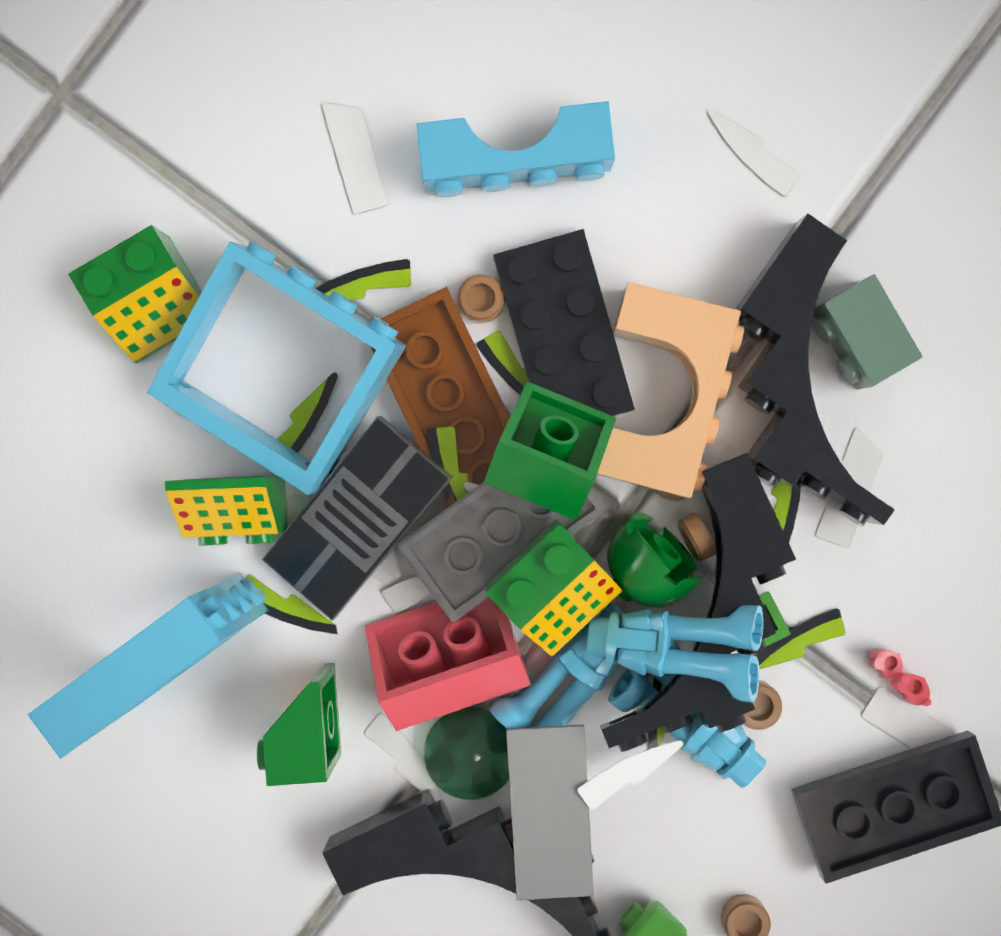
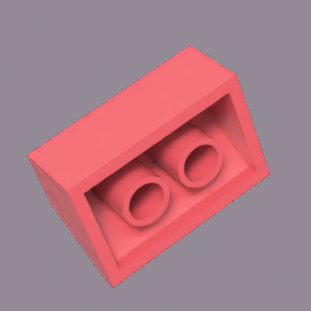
[365,597,531,732]

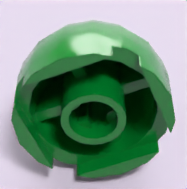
[607,512,702,608]

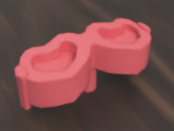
[868,649,932,707]

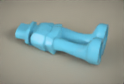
[489,602,625,729]
[587,605,763,703]
[608,642,766,788]

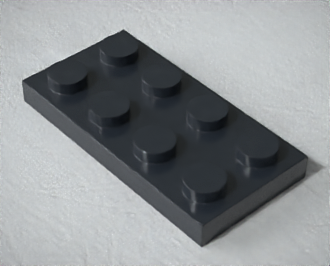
[493,229,635,416]
[791,730,1001,884]

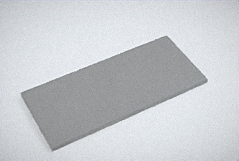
[506,724,594,900]

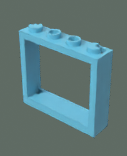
[147,240,407,495]
[27,573,268,759]

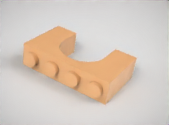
[597,282,744,498]

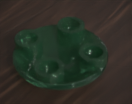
[424,706,509,800]

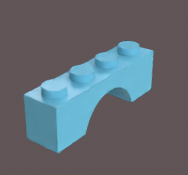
[416,101,615,197]

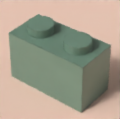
[813,274,923,389]

